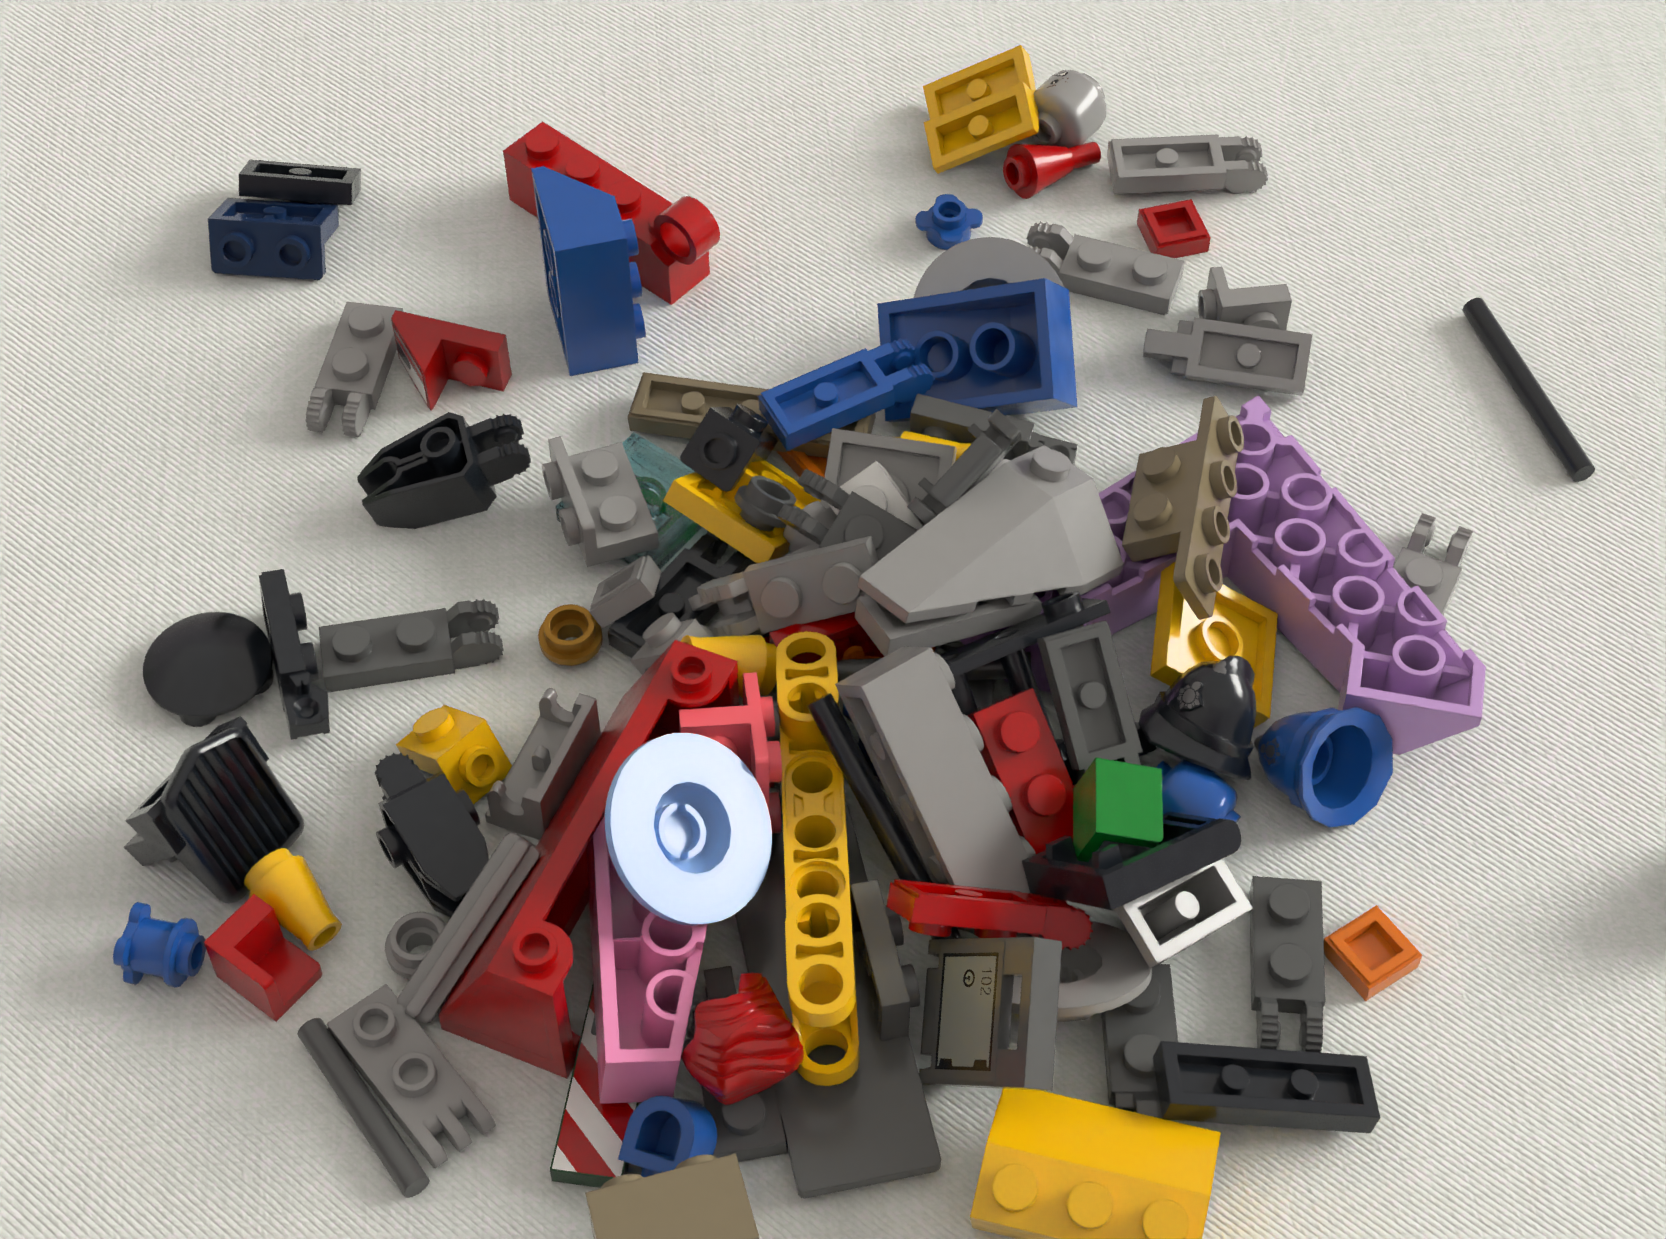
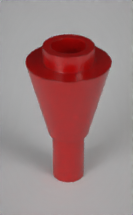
[1003,142,1101,199]

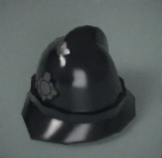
[1138,656,1256,780]

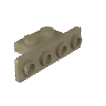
[1122,396,1244,620]

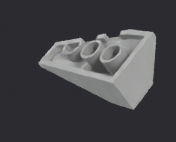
[857,445,1124,623]

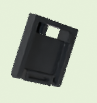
[1022,812,1241,910]

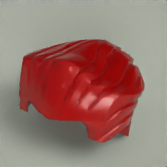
[681,973,804,1105]

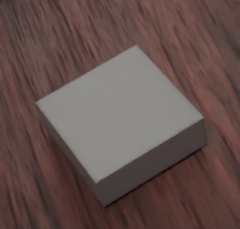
[589,555,662,629]

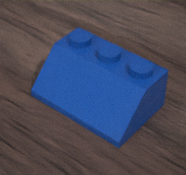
[531,166,646,376]

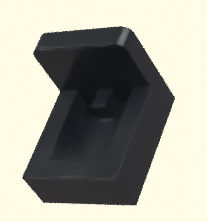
[680,404,779,491]

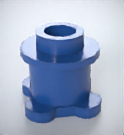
[113,902,206,988]

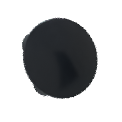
[143,612,274,727]

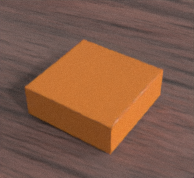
[1324,905,1422,1001]

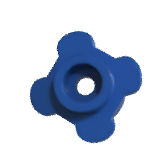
[915,194,983,250]

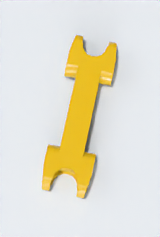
[776,631,860,1086]

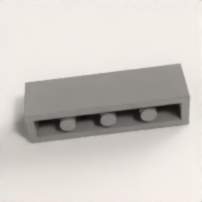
[835,646,1036,933]

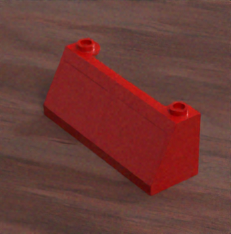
[438,640,740,1079]

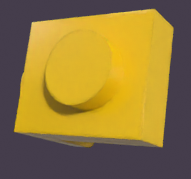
[396,705,512,805]

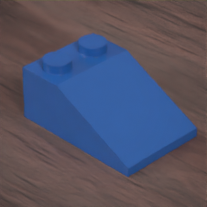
[877,278,1078,422]

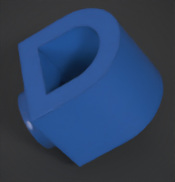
[618,1096,717,1177]

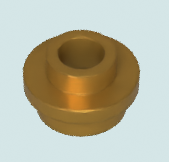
[538,604,603,666]

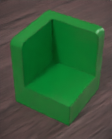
[1073,757,1163,862]

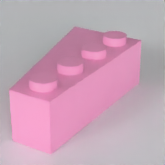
[587,815,708,1103]

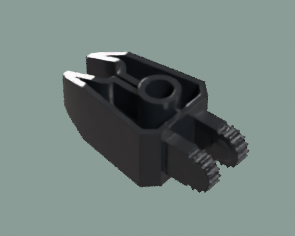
[357,412,531,529]
[375,753,489,917]

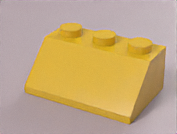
[970,1089,1221,1239]

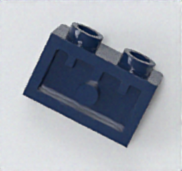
[208,198,339,280]

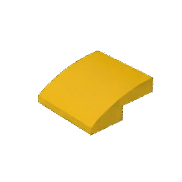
[923,45,1039,174]
[663,461,821,563]

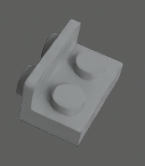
[542,436,659,567]

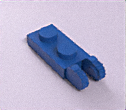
[758,338,935,451]

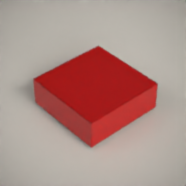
[1137,199,1211,258]

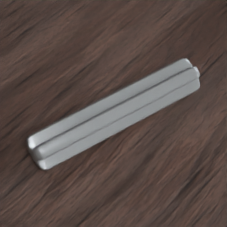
[397,832,541,1023]

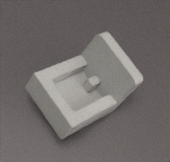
[1198,266,1292,330]

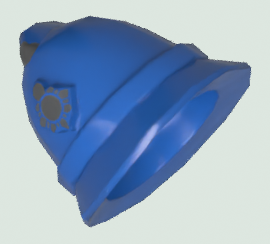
[1254,707,1393,828]

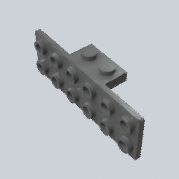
[735,804,941,1199]

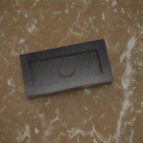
[239,159,361,205]

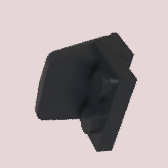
[124,716,304,904]

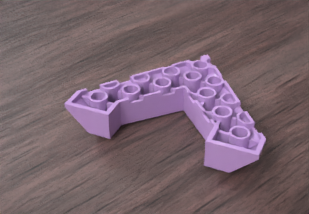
[960,395,1486,755]

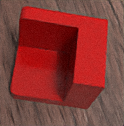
[204,894,322,1022]

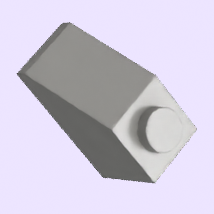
[1115,859,1253,968]

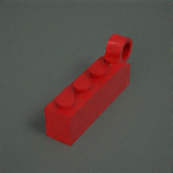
[503,121,720,305]

